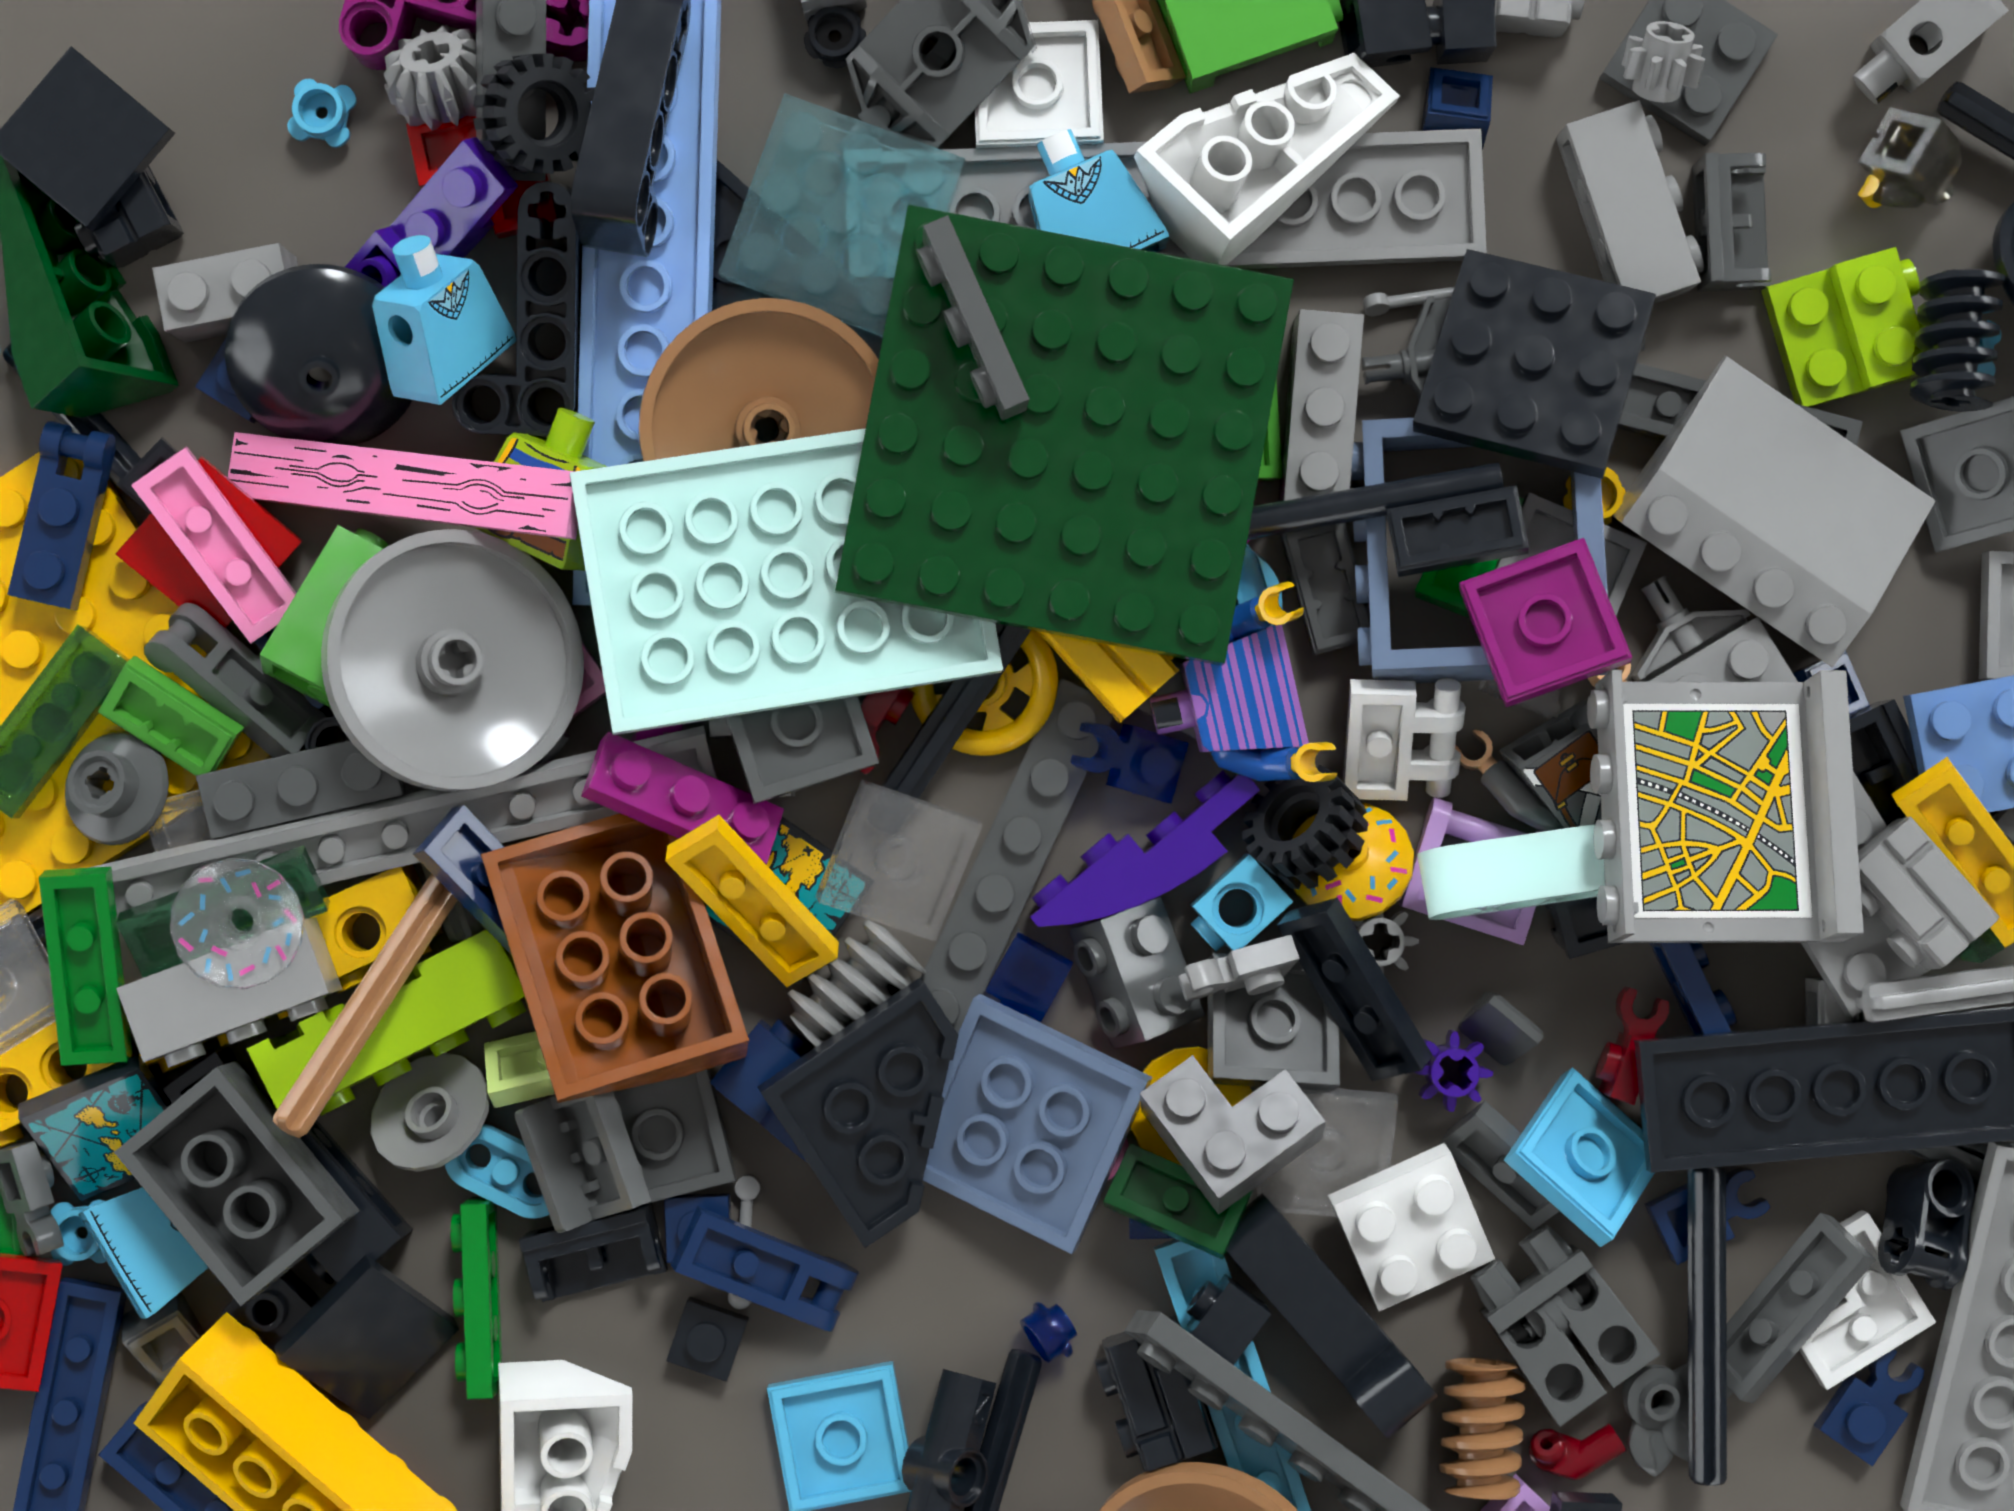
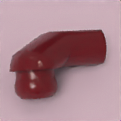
[1529,1423,1626,1480]

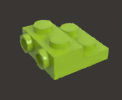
[1761,247,1926,408]

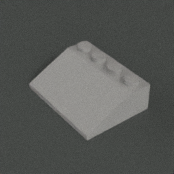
[1612,355,1936,668]

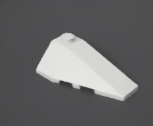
[1134,53,1400,266]
[498,1360,632,1511]

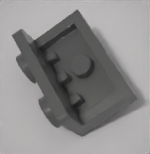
[1070,896,1205,1048]
[515,1092,652,1233]

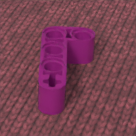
[338,0,589,71]

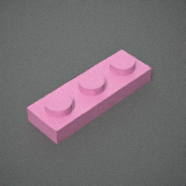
[131,446,296,644]

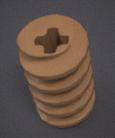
[1439,1358,1527,1500]

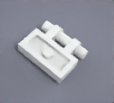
[1343,678,1466,801]

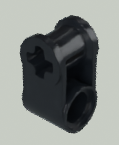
[1878,1159,1975,1290]

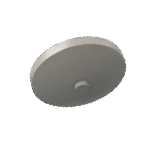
[321,529,584,791]

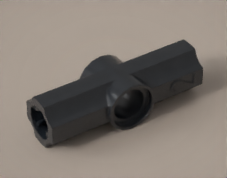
[902,1369,997,1511]

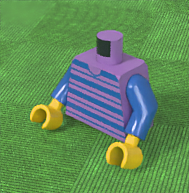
[1149,581,1337,782]

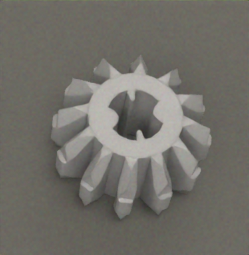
[383,25,477,131]

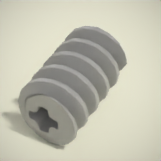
[787,919,927,1047]

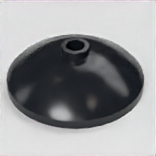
[225,264,412,446]

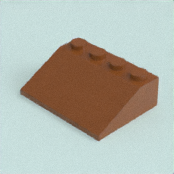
[481,813,749,1103]

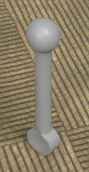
[1363,287,1455,316]
[728,1175,761,1310]

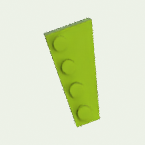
[247,930,527,1116]

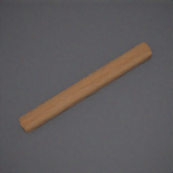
[273,873,457,1138]

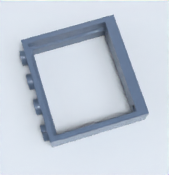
[1351,418,1609,683]

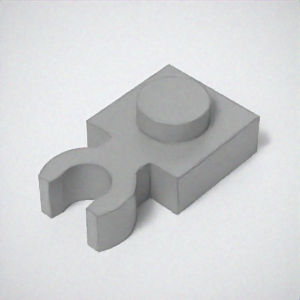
[1178,935,1300,1001]

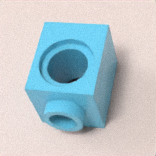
[1189,854,1293,952]

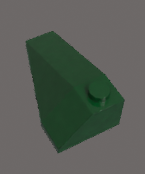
[0,155,179,418]

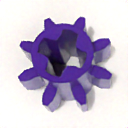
[1415,1030,1493,1112]

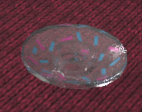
[170,858,304,990]

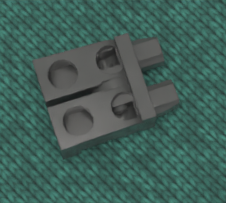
[1470,1224,1661,1427]

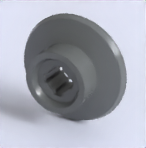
[65,731,169,845]

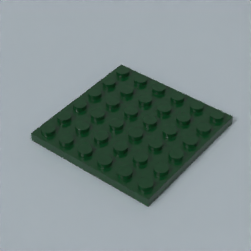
[835,205,1294,666]

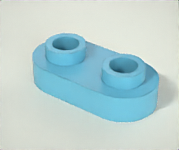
[445,1124,549,1219]

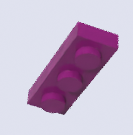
[581,731,784,865]

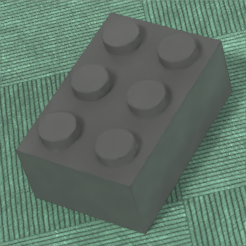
[114,1061,360,1306]

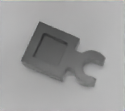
[0,1141,64,1256]

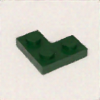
[1103,1143,1254,1260]

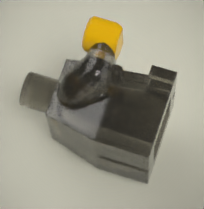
[1858,107,1962,208]

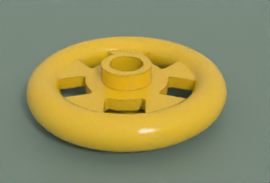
[908,630,1058,756]

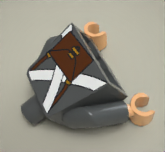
[1455,663,1631,832]

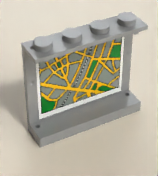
[1587,670,1864,943]

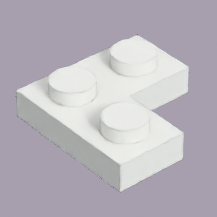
[1799,1210,1936,1390]

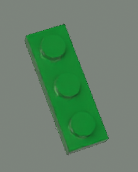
[39,867,133,1066]
[451,1197,502,1399]

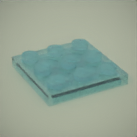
[718,93,966,337]

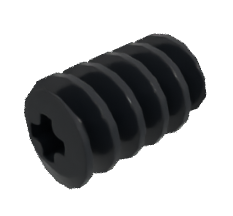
[1909,268,2005,412]

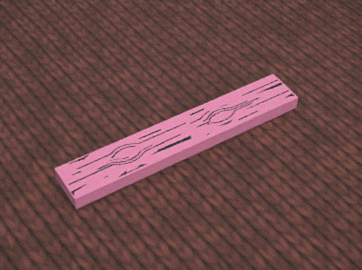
[228,432,578,540]

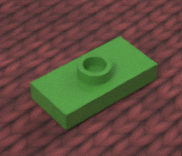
[98,656,245,776]

